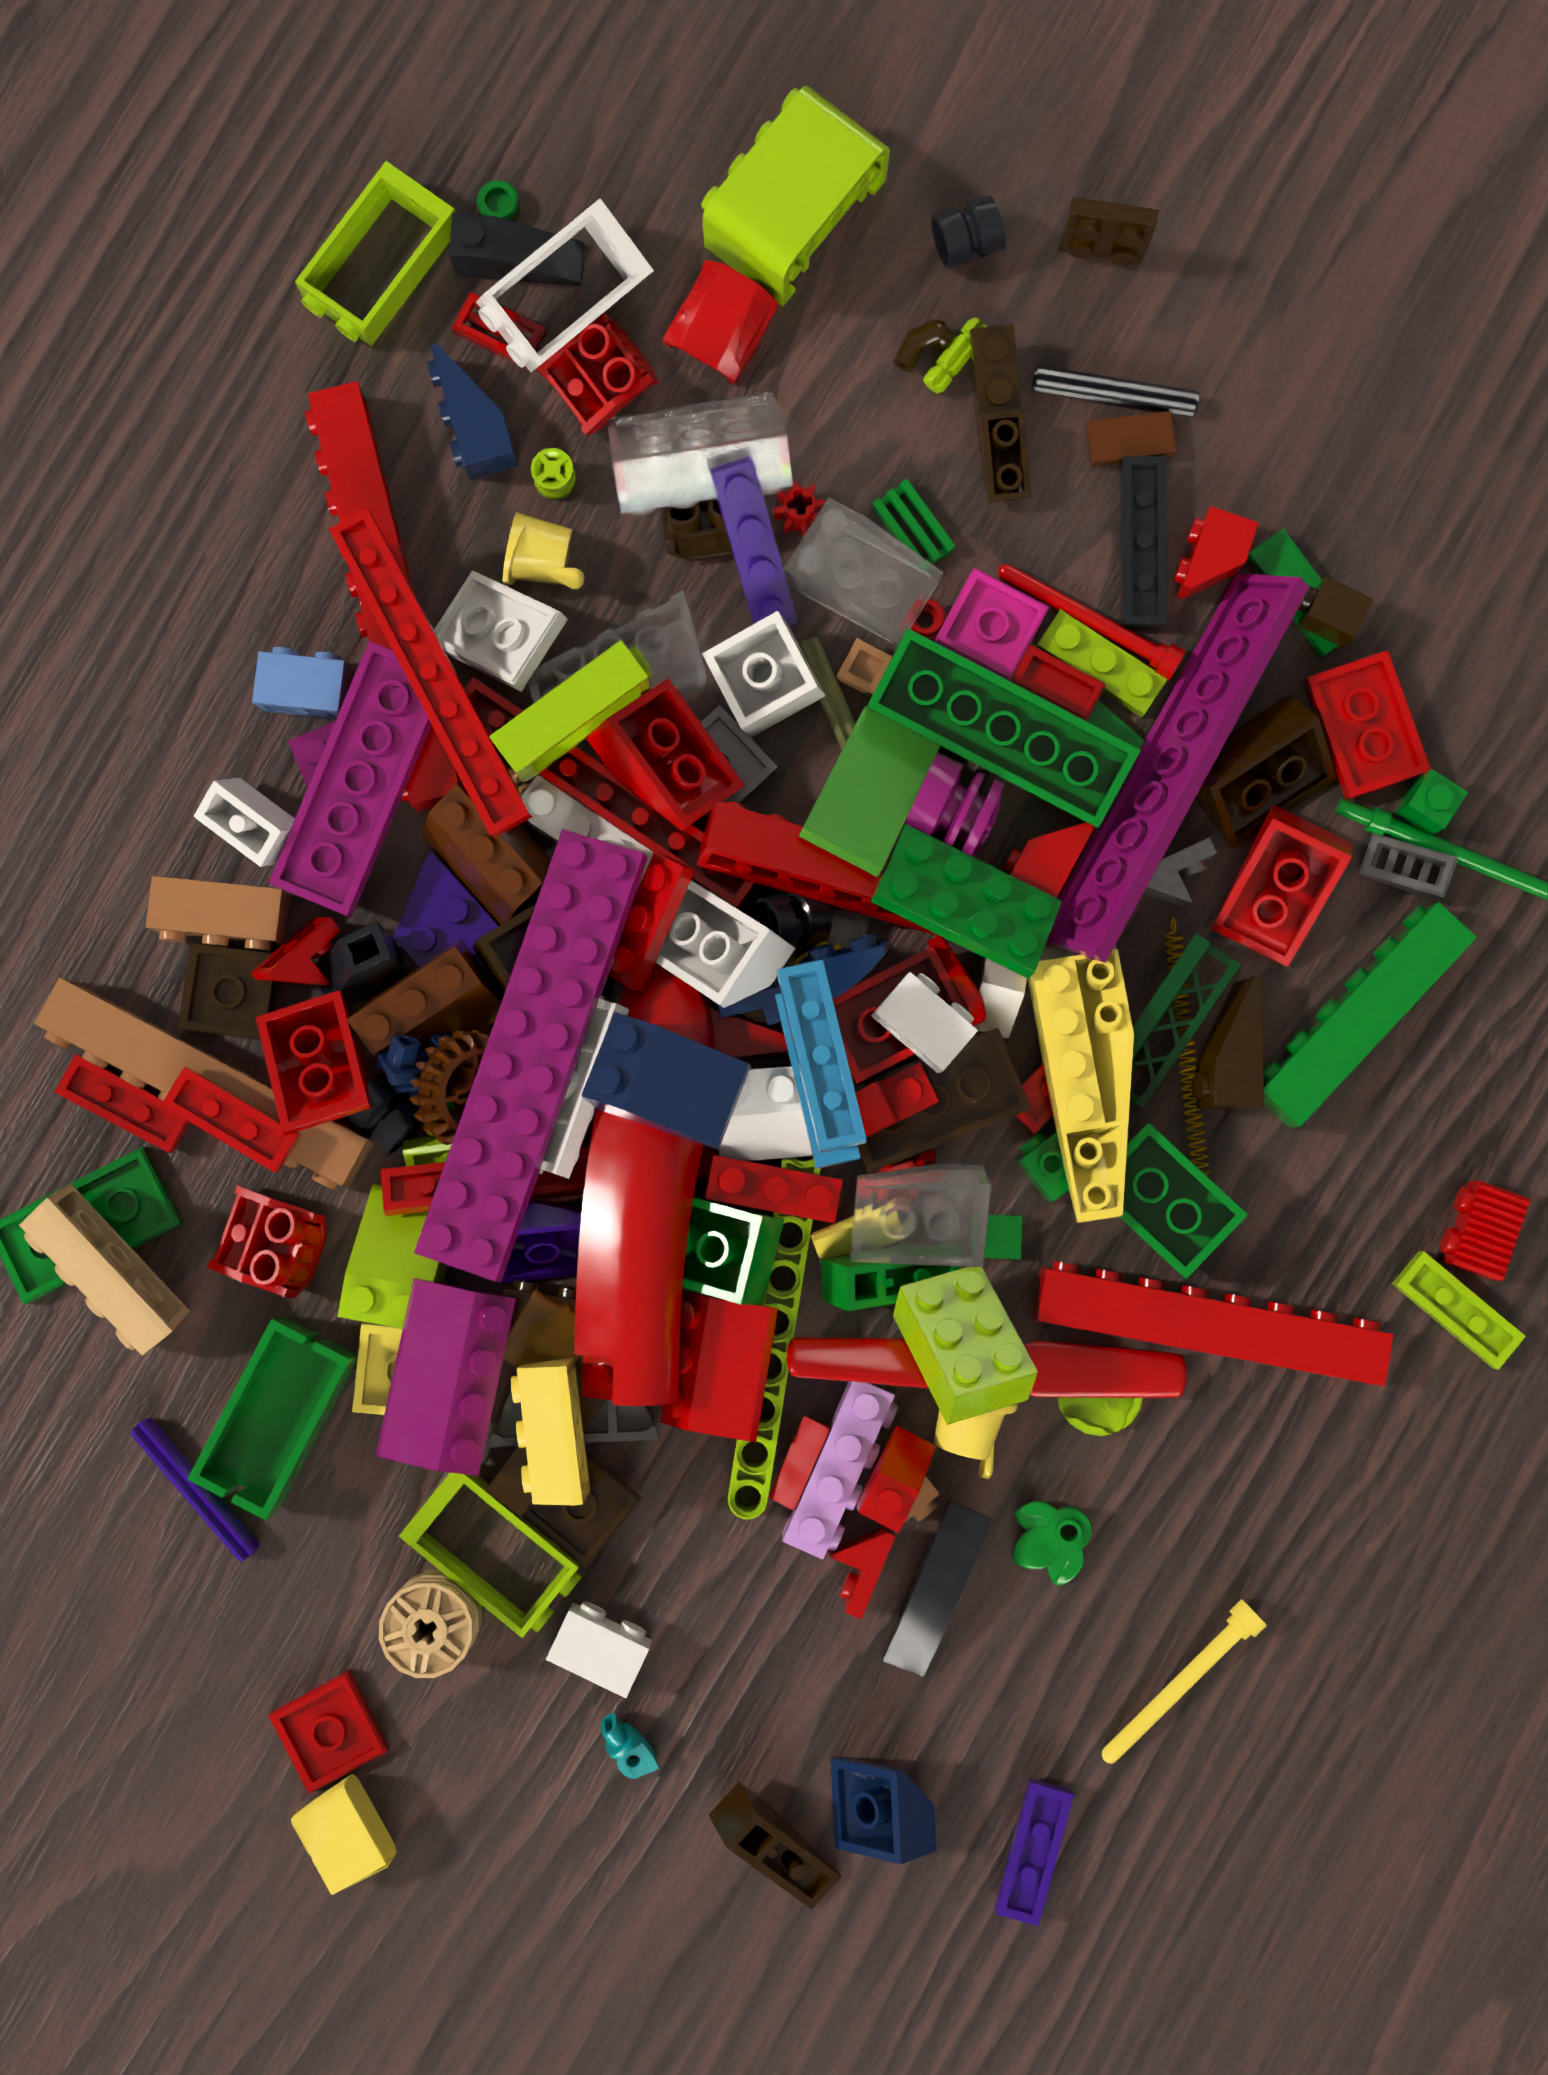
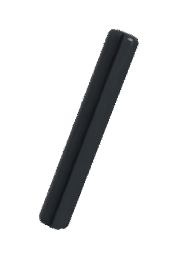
[1032,365,1200,416]

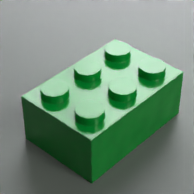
[1120,1123,1248,1279]
[683,1194,784,1305]

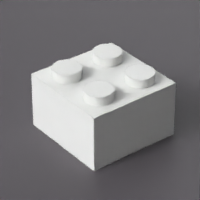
[702,611,826,737]

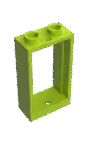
[295,161,456,347]
[489,640,652,784]
[398,1473,582,1638]

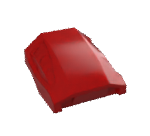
[663,260,778,386]
[536,313,659,436]
[207,1185,327,1299]

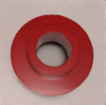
[904,598,947,641]

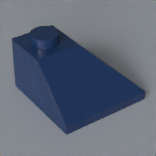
[831,1756,937,1864]

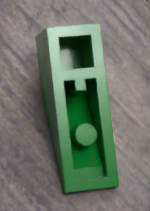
[821,1249,961,1311]

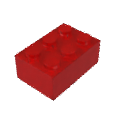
[833,946,974,1085]

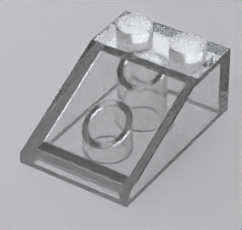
[783,498,944,646]
[850,1164,991,1267]

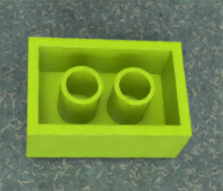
[893,1264,1038,1425]

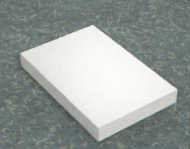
[434,570,568,692]

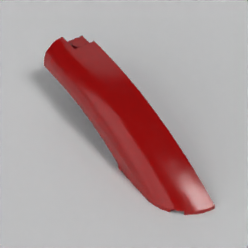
[574,962,714,1406]

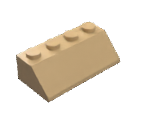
[19,1183,190,1355]

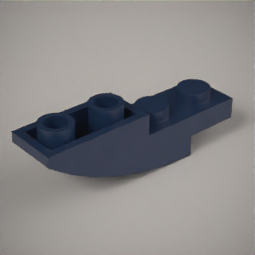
[718,934,891,1025]

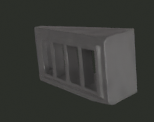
[1359,834,1458,904]

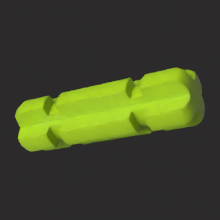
[923,317,987,394]

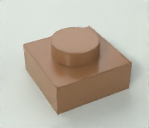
[836,638,892,697]

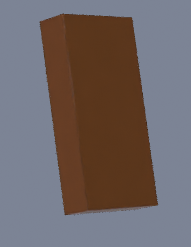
[1085,411,1176,467]

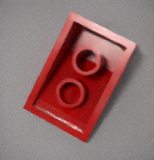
[586,678,745,831]
[1211,805,1352,967]
[256,990,371,1136]

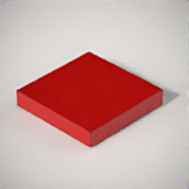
[268,1669,390,1794]

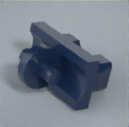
[375,1034,452,1104]

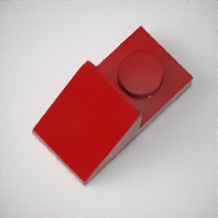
[251,917,341,986]
[855,1062,940,1138]
[828,1526,895,1619]

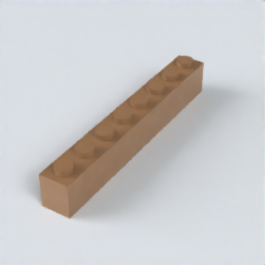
[34,977,373,1190]

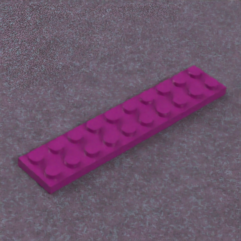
[1045,573,1309,963]
[414,829,648,1283]

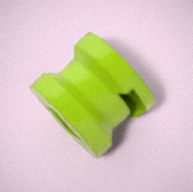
[531,448,576,500]

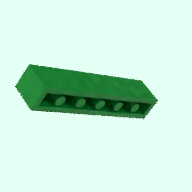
[1263,902,1477,1128]

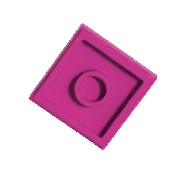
[934,568,1049,681]

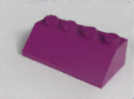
[376,1278,516,1476]

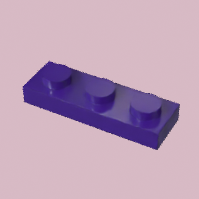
[994,1778,1074,1927]

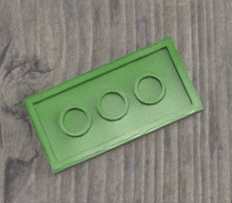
[799,706,940,877]

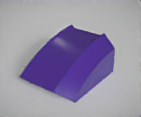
[499,1199,582,1283]

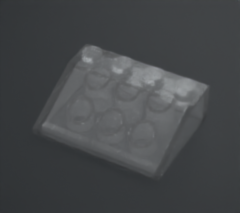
[607,392,793,515]

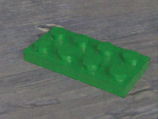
[870,824,1062,979]

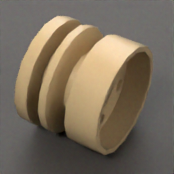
[379,1570,482,1678]

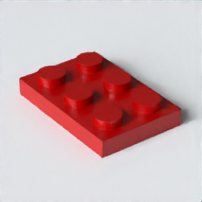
[1303,650,1431,800]

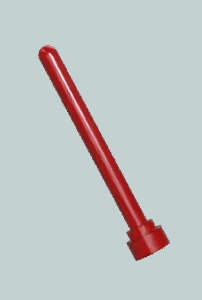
[998,564,1186,681]

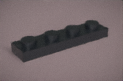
[1120,456,1167,628]

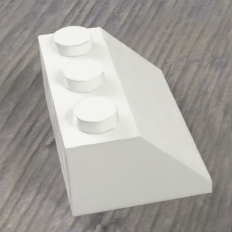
[656,880,795,1008]
[719,1066,813,1161]

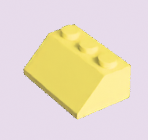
[511,1358,590,1506]

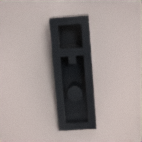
[449,213,585,286]

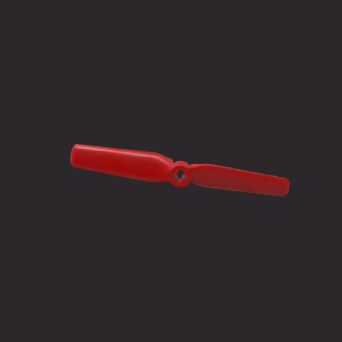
[786,1337,1187,1398]

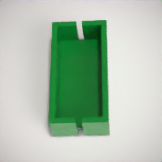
[187,1316,358,1520]

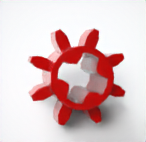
[773,480,826,538]

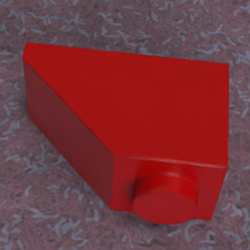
[1002,822,1095,898]
[856,1425,936,1533]

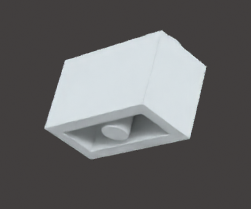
[193,778,295,867]
[871,972,978,1073]
[546,1601,652,1698]

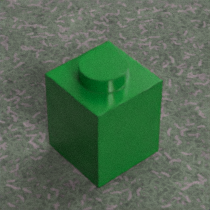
[1393,769,1468,835]

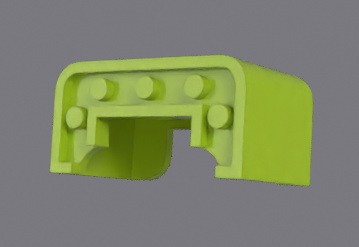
[701,85,890,307]

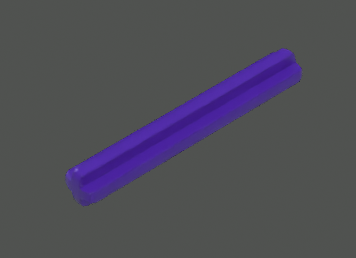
[131,1418,259,1562]

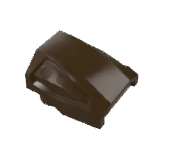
[654,454,739,562]

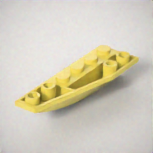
[1028,949,1134,1223]

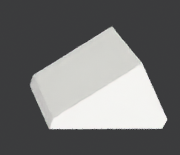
[974,958,1027,1039]

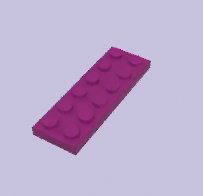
[269,641,432,918]

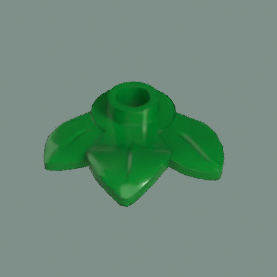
[1012,1501,1092,1586]

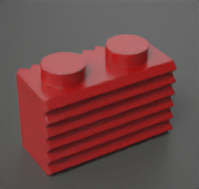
[1440,1181,1530,1281]

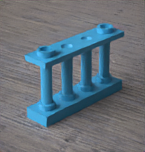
[775,960,867,1169]

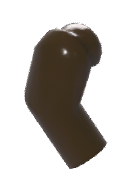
[893,319,953,372]

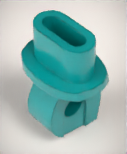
[601,1713,659,1779]

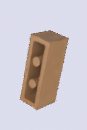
[145,876,291,952]

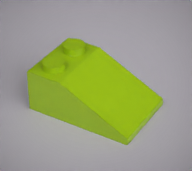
[337,1184,446,1329]

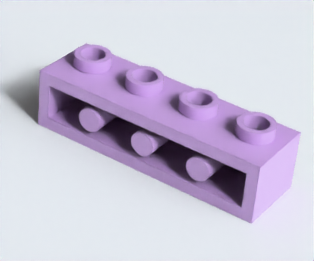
[782,1381,898,1560]

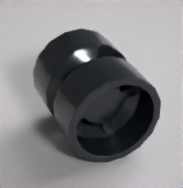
[931,195,1006,269]
[750,893,832,947]
[345,1074,423,1156]

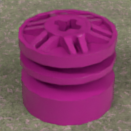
[902,752,1005,856]

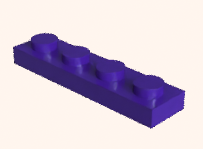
[708,456,798,626]

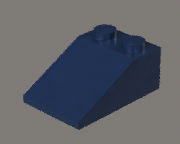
[581,1012,751,1150]

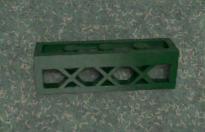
[1130,933,1241,1109]

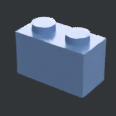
[252,647,353,720]

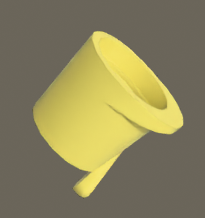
[502,512,585,589]
[933,1404,1018,1479]

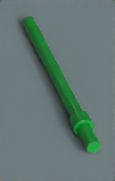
[1334,798,1548,901]

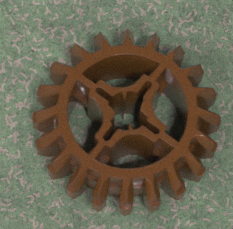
[409,1030,490,1145]

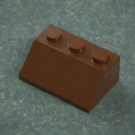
[421,782,551,926]
[347,938,503,1058]

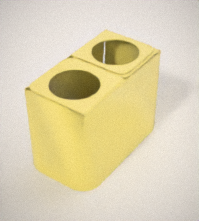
[291,1774,396,1895]

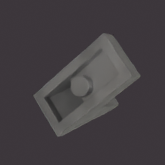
[1144,838,1217,908]

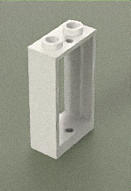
[476,199,654,372]

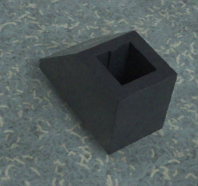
[319,921,408,1005]

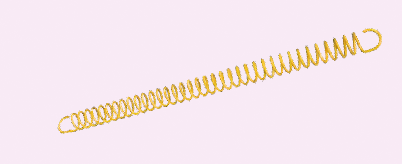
[1164,916,1210,1175]

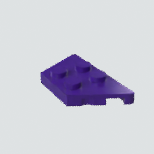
[393,851,498,989]

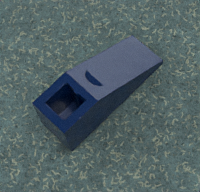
[427,343,518,479]

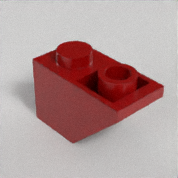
[1173,506,1259,600]

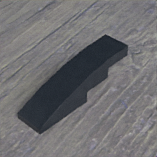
[882,1499,991,1677]

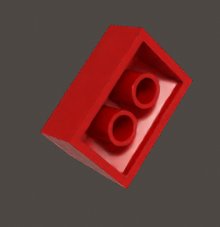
[660,1291,778,1442]

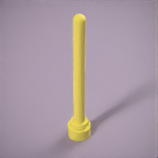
[1102,1599,1267,1764]

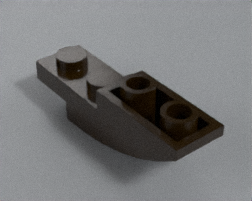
[969,324,1031,502]

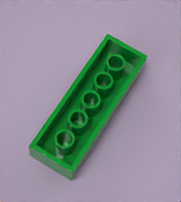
[867,628,1141,828]

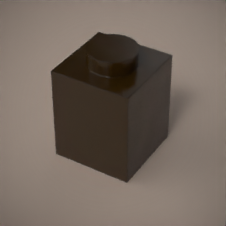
[1297,576,1373,648]

